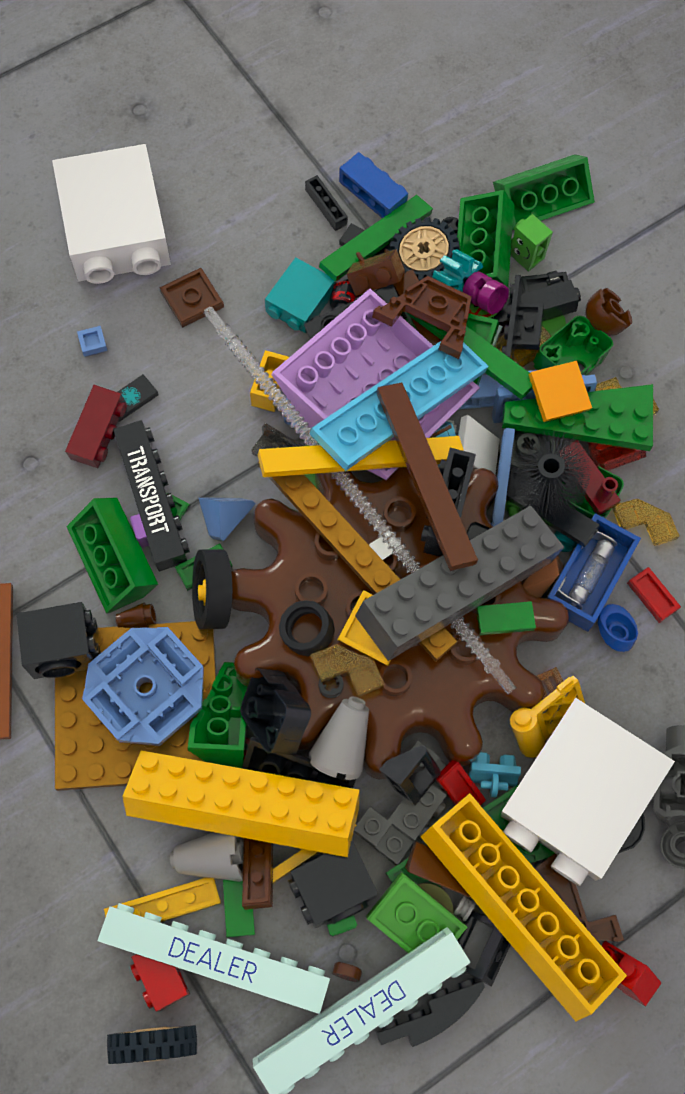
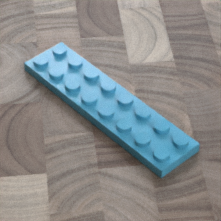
[309,341,489,471]

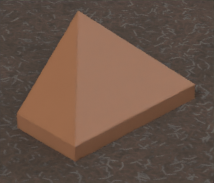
[523,555,565,598]

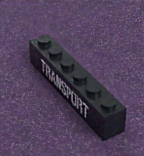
[113,420,190,572]

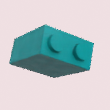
[265,257,336,334]

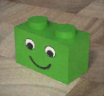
[511,214,553,272]

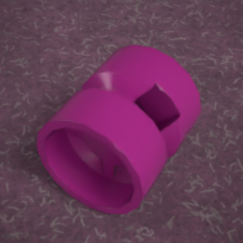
[463,271,509,314]

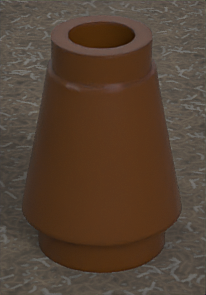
[115,602,156,628]

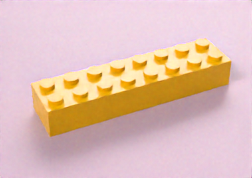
[122,750,360,857]
[421,793,627,1022]

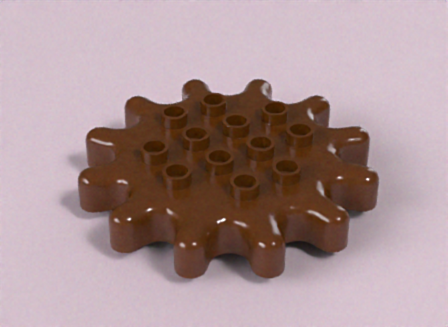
[231,467,569,780]

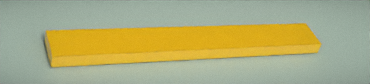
[257,436,464,477]

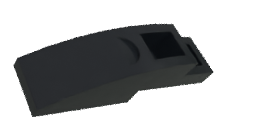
[376,978,485,1047]

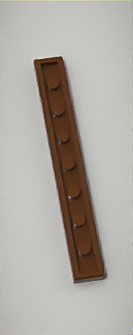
[376,382,478,571]

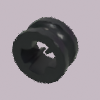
[319,671,344,699]

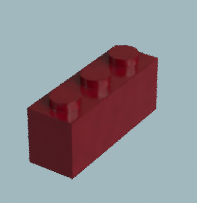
[65,385,127,468]

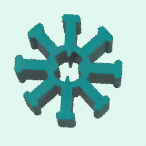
[432,249,483,292]

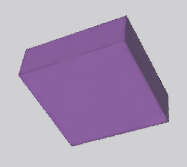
[130,514,149,548]

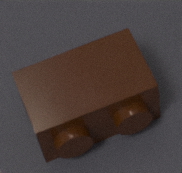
[347,249,405,296]

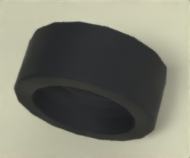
[279,600,335,656]

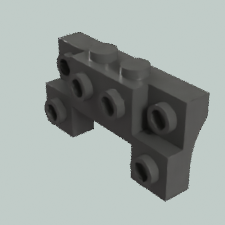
[354,741,447,866]

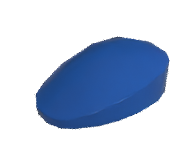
[598,604,638,652]

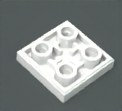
[458,415,500,474]

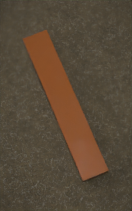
[0,583,13,740]

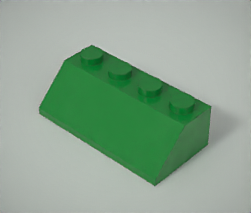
[493,154,595,230]
[457,190,514,287]
[66,498,158,613]

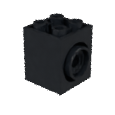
[16,602,101,679]
[288,840,378,929]

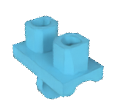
[468,752,521,798]

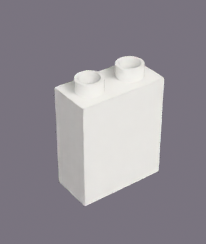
[52,144,171,284]
[501,698,675,886]

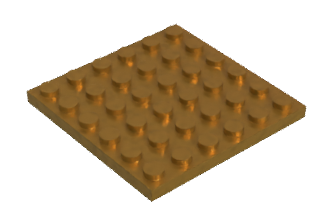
[55,621,216,791]

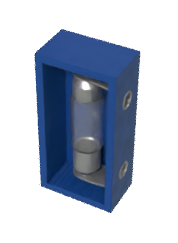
[547,513,641,632]

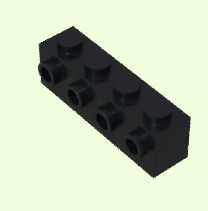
[420,447,476,557]

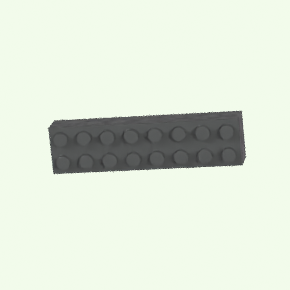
[355,506,564,661]

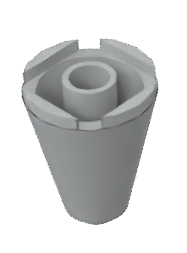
[308,696,369,780]
[170,832,244,882]

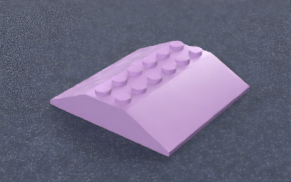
[271,289,480,480]

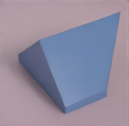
[198,497,256,541]

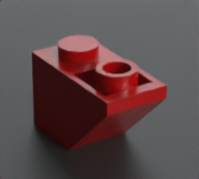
[602,941,661,1007]
[130,954,190,1012]

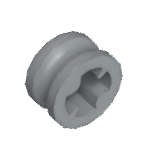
[453,895,476,922]

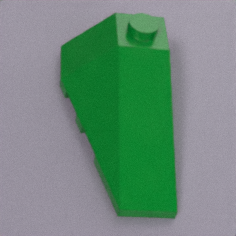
[188,662,247,768]

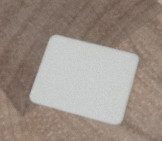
[369,532,402,560]

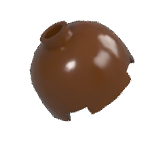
[585,288,632,336]

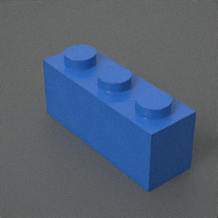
[339,152,408,218]

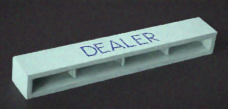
[97,903,330,1014]
[253,927,471,1094]

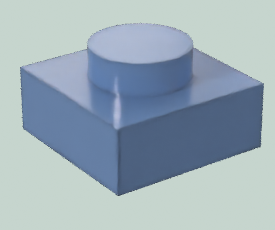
[77,326,108,357]

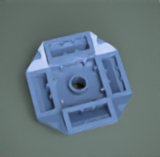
[82,627,204,746]

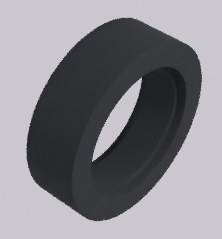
[192,549,232,629]

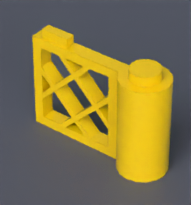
[510,676,585,758]

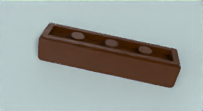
[405,841,471,898]

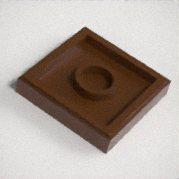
[159,268,224,328]

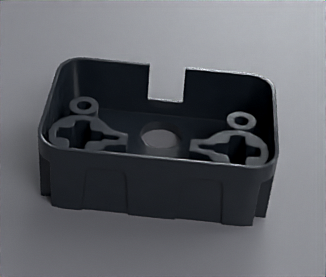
[240,668,311,755]

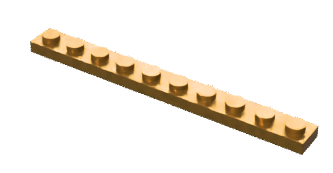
[258,447,457,662]

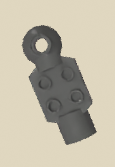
[654,725,685,869]

